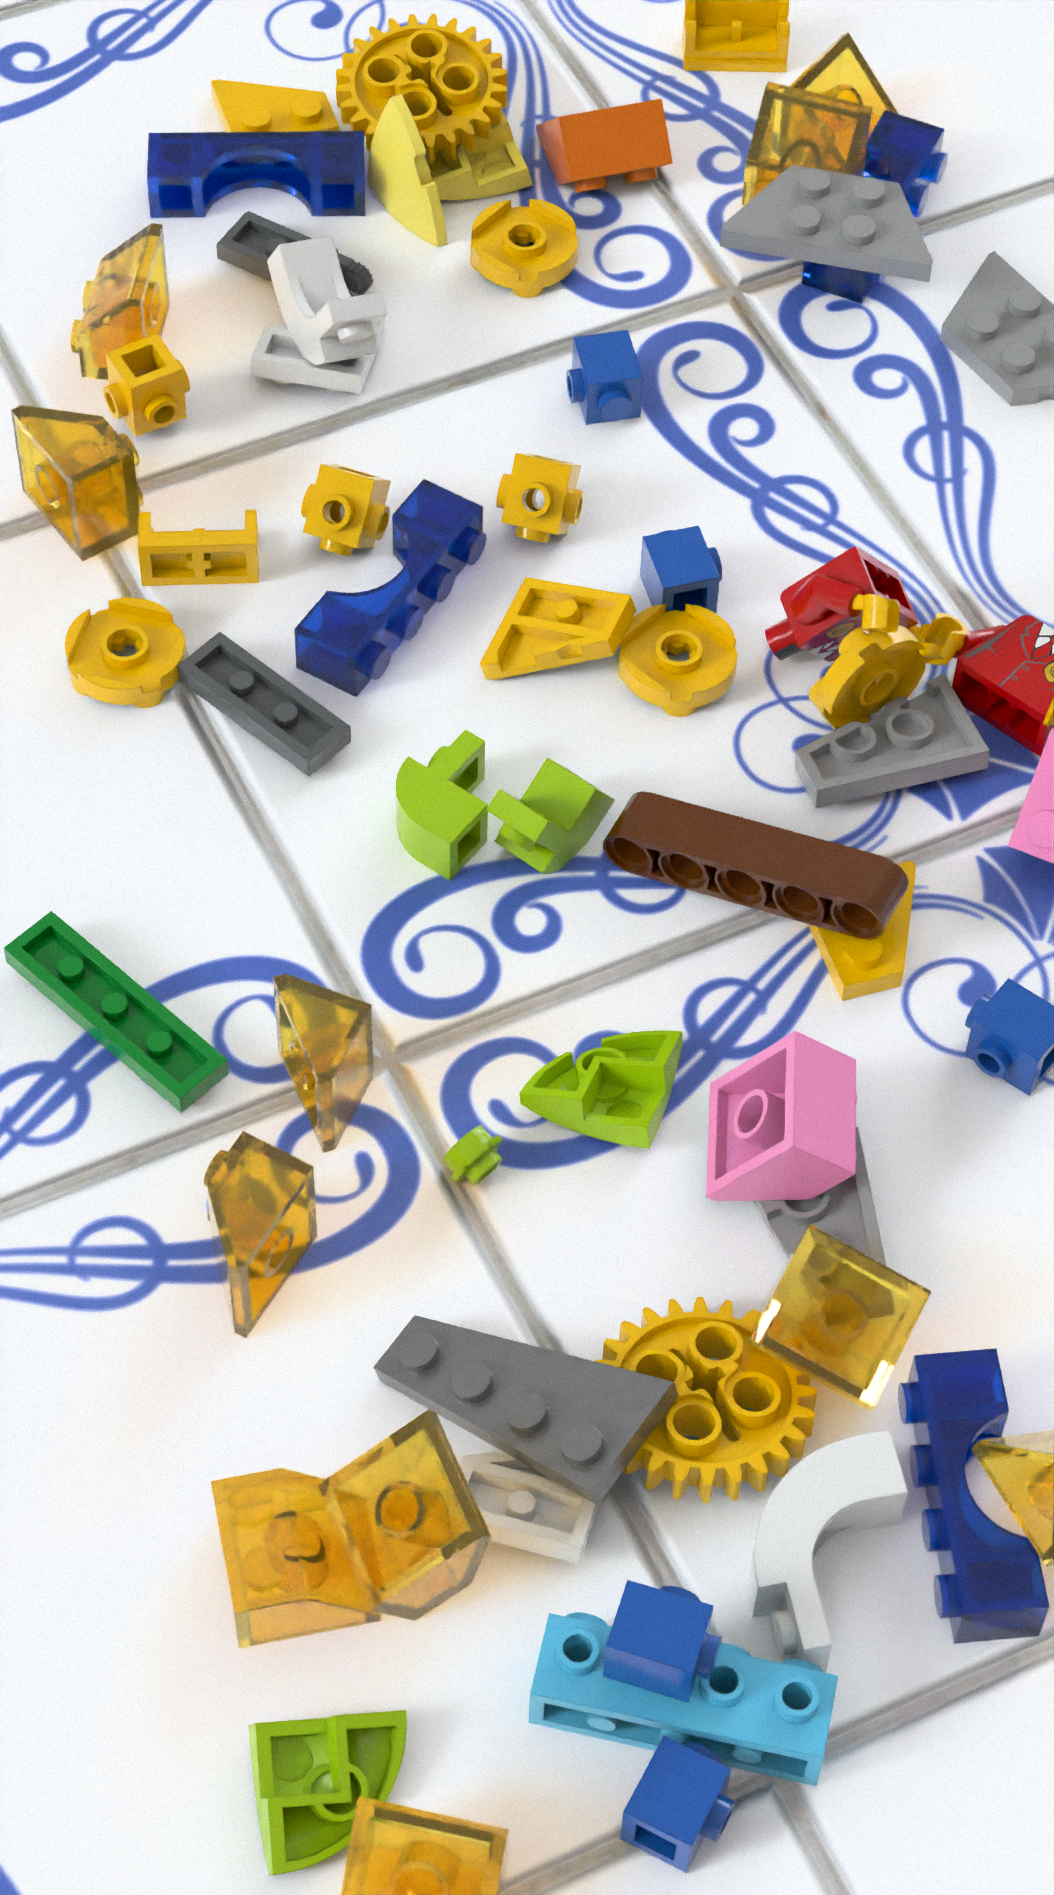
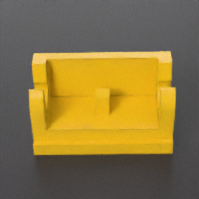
[682,0,790,72]
[138,509,259,586]

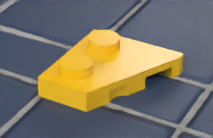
[211,79,340,163]
[479,577,636,680]
[808,860,916,1001]

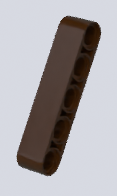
[603,791,909,940]

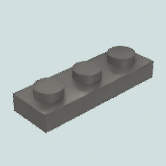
[177,632,351,777]

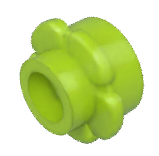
[442,1125,503,1186]

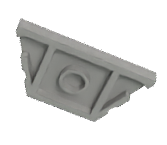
[720,165,933,282]
[940,251,1054,406]

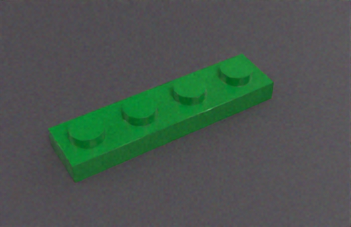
[3,911,229,1113]

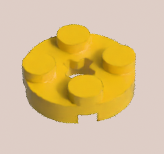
[470,199,579,298]
[65,597,187,708]
[618,604,738,717]
[808,625,926,730]

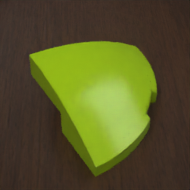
[519,1030,683,1149]
[248,1710,407,1876]

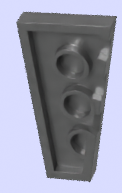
[373,1315,679,1505]

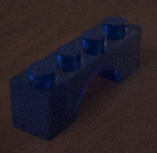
[801,110,948,304]
[147,131,366,218]
[294,479,487,697]
[898,1348,1050,1644]

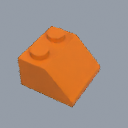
[536,99,673,193]

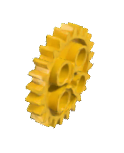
[335,14,507,164]
[595,1297,817,1503]

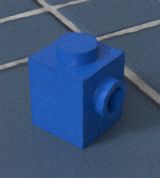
[566,330,643,425]
[640,525,722,613]
[965,978,1054,1096]
[603,1579,722,1703]
[620,1736,736,1873]

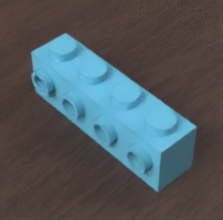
[528,1612,839,1786]

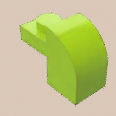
[395,729,488,881]
[486,757,615,874]

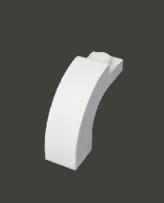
[267,235,388,365]
[748,1429,908,1673]

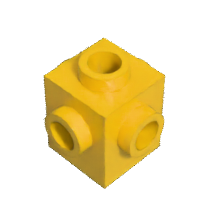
[103,333,190,437]
[496,453,584,543]
[301,464,391,556]

